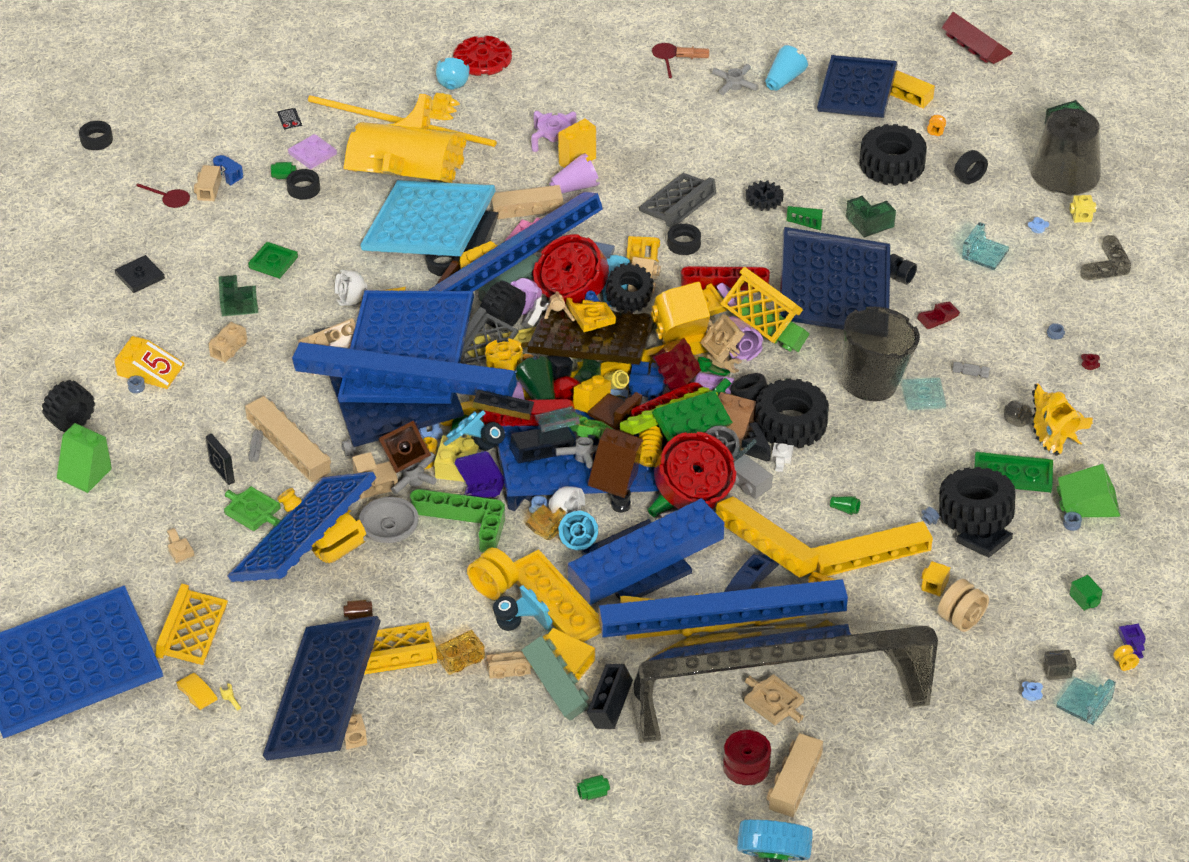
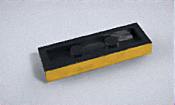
[473,390,534,420]

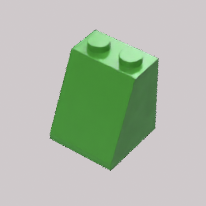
[57,423,112,493]
[1057,464,1120,518]

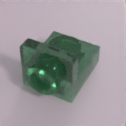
[574,359,601,383]

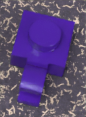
[1118,623,1146,659]

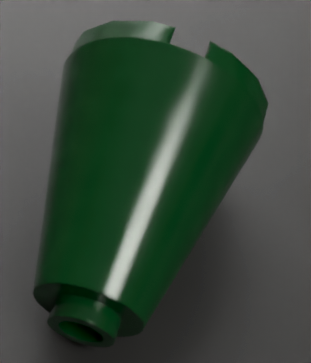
[515,356,555,400]

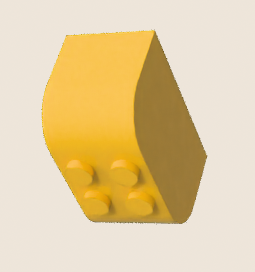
[651,282,710,345]

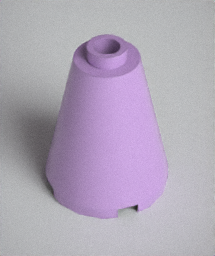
[549,153,600,194]
[729,316,763,361]

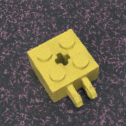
[434,435,481,482]

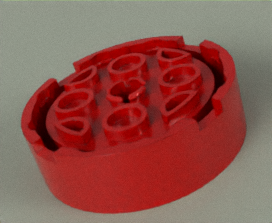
[533,234,609,305]
[654,432,736,509]

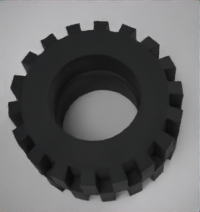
[605,263,654,313]
[480,281,526,332]
[42,380,95,432]

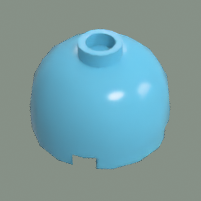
[436,58,470,90]
[559,511,599,551]

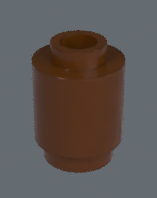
[343,600,373,620]

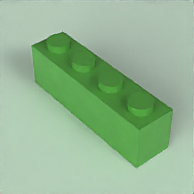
[734,296,809,352]

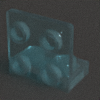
[962,222,1009,270]
[1056,678,1116,725]

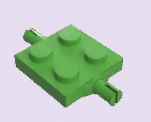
[565,415,612,439]
[224,486,281,531]

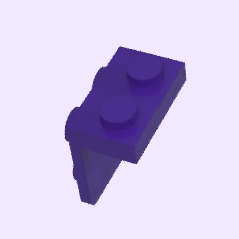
[455,451,504,498]

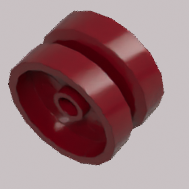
[723,730,771,786]

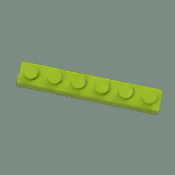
[620,387,718,435]

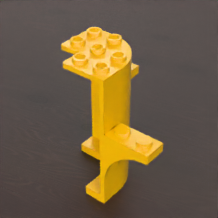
[344,94,467,183]

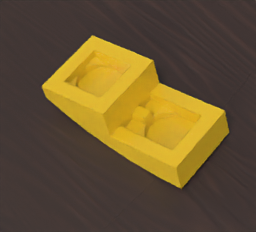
[176,672,218,710]

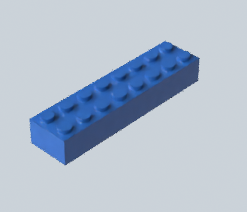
[568,498,724,605]

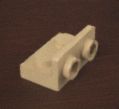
[487,651,531,679]

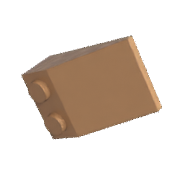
[719,392,756,454]

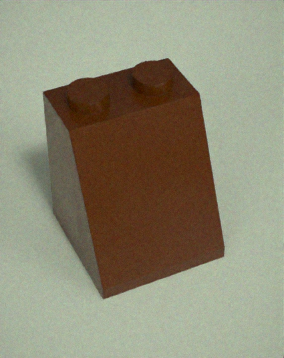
[378,421,431,473]
[588,427,643,498]

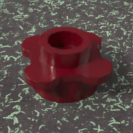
[1081,354,1100,370]

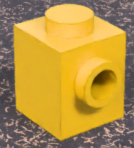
[921,561,951,596]

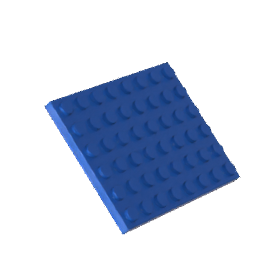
[338,290,474,404]
[497,409,659,496]
[0,585,164,739]

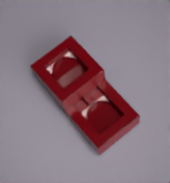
[917,301,960,329]

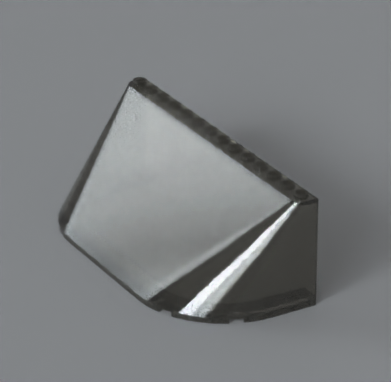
[631,618,938,743]

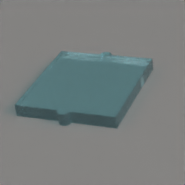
[733,439,757,462]

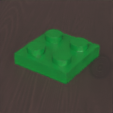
[248,242,298,279]

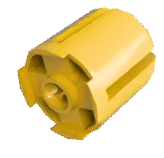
[485,338,524,371]
[312,510,366,563]

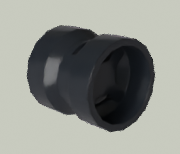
[611,489,631,513]

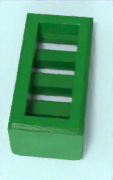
[787,206,823,230]

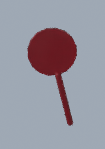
[652,43,677,79]
[136,184,190,208]

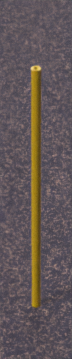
[308,95,497,147]

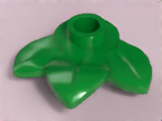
[697,357,730,376]

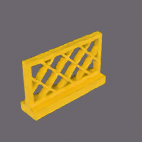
[720,267,803,343]
[155,583,228,665]
[364,622,437,675]

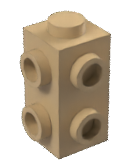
[208,322,247,363]

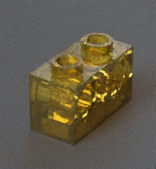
[436,630,485,675]

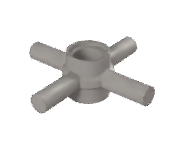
[712,64,758,95]
[555,433,598,468]
[391,452,437,494]

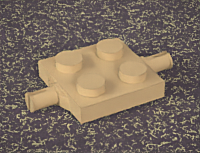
[700,314,745,363]
[744,674,804,726]

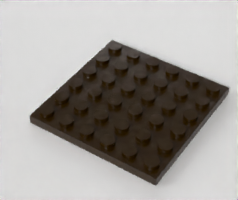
[527,307,655,365]

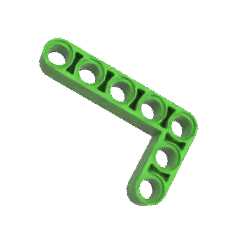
[410,489,505,553]

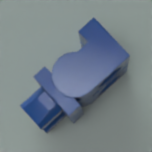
[629,362,666,401]

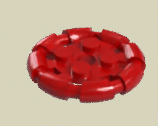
[453,35,512,76]

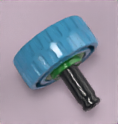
[737,820,813,862]

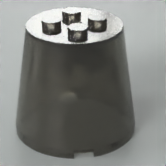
[1031,108,1101,195]
[841,307,920,401]

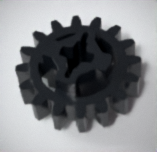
[746,180,784,211]

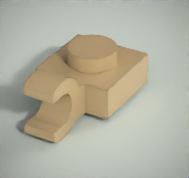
[707,354,742,373]
[167,528,195,563]

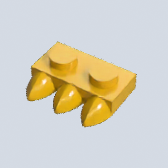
[429,93,460,120]

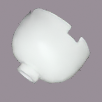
[335,270,367,306]
[549,486,585,523]

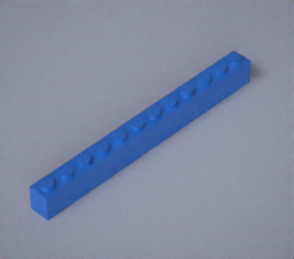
[429,192,603,292]
[292,342,517,397]
[599,579,848,638]

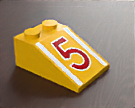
[115,336,184,389]

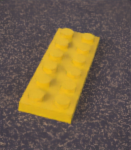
[513,549,602,642]

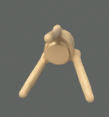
[544,291,575,321]

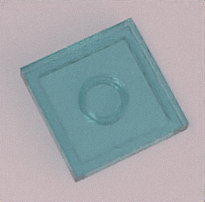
[902,378,946,410]
[535,406,580,432]

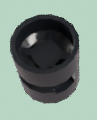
[890,253,917,285]

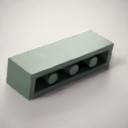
[478,254,540,302]
[521,635,590,721]

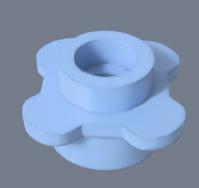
[1028,217,1049,233]
[529,496,549,514]
[1022,681,1043,701]

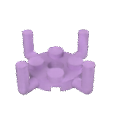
[531,111,577,152]

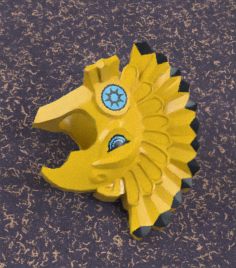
[1032,383,1093,456]

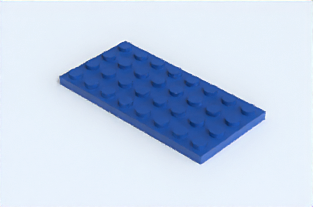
[227,471,377,582]

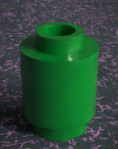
[271,162,297,180]
[577,775,610,801]

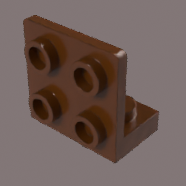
[588,392,643,430]

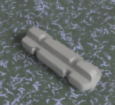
[953,362,990,378]
[248,430,263,462]

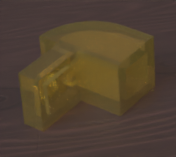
[525,504,566,540]

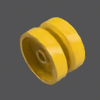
[467,547,519,600]

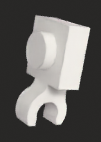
[521,297,549,329]
[771,443,794,472]

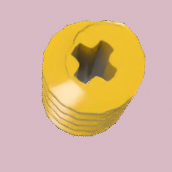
[639,426,663,467]

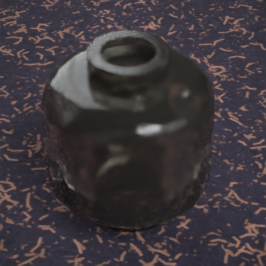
[1004,400,1033,427]

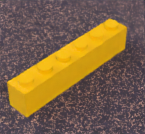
[715,496,819,578]
[812,521,933,576]

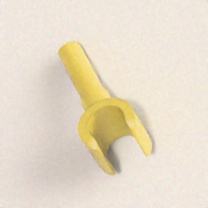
[220,683,241,711]

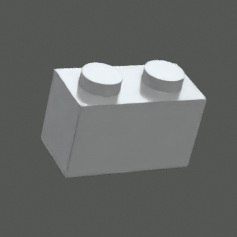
[734,455,773,499]

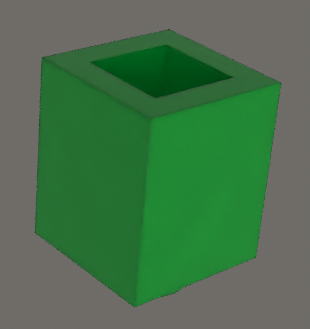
[1069,575,1103,611]

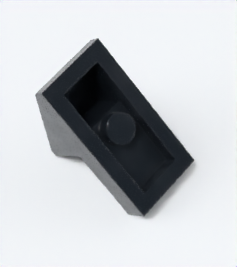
[742,422,771,462]

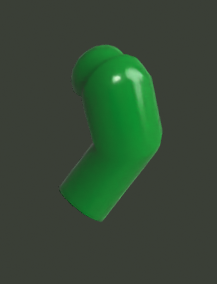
[713,378,731,397]

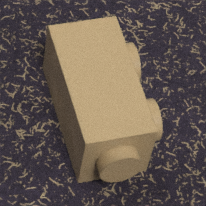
[194,165,222,201]

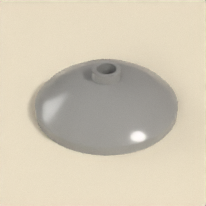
[359,497,419,543]

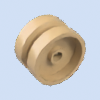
[938,579,989,632]

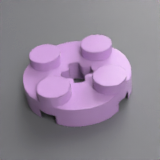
[511,278,542,315]

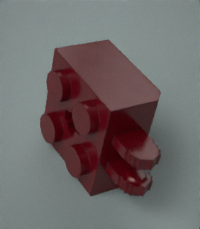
[653,337,701,390]

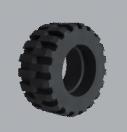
[859,124,927,186]
[755,378,829,449]
[939,467,1016,536]

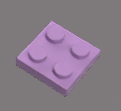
[288,134,337,170]

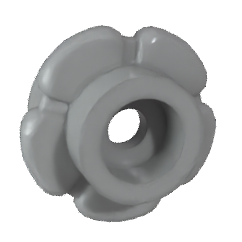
[342,439,356,457]

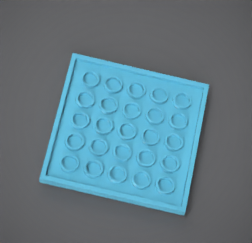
[361,180,496,256]

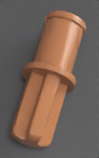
[676,46,709,59]

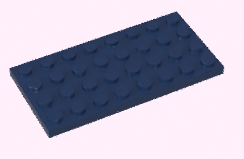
[263,616,381,761]

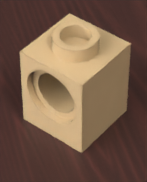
[344,714,367,750]

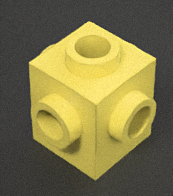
[1069,195,1096,223]

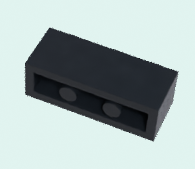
[510,424,574,464]
[587,664,633,729]

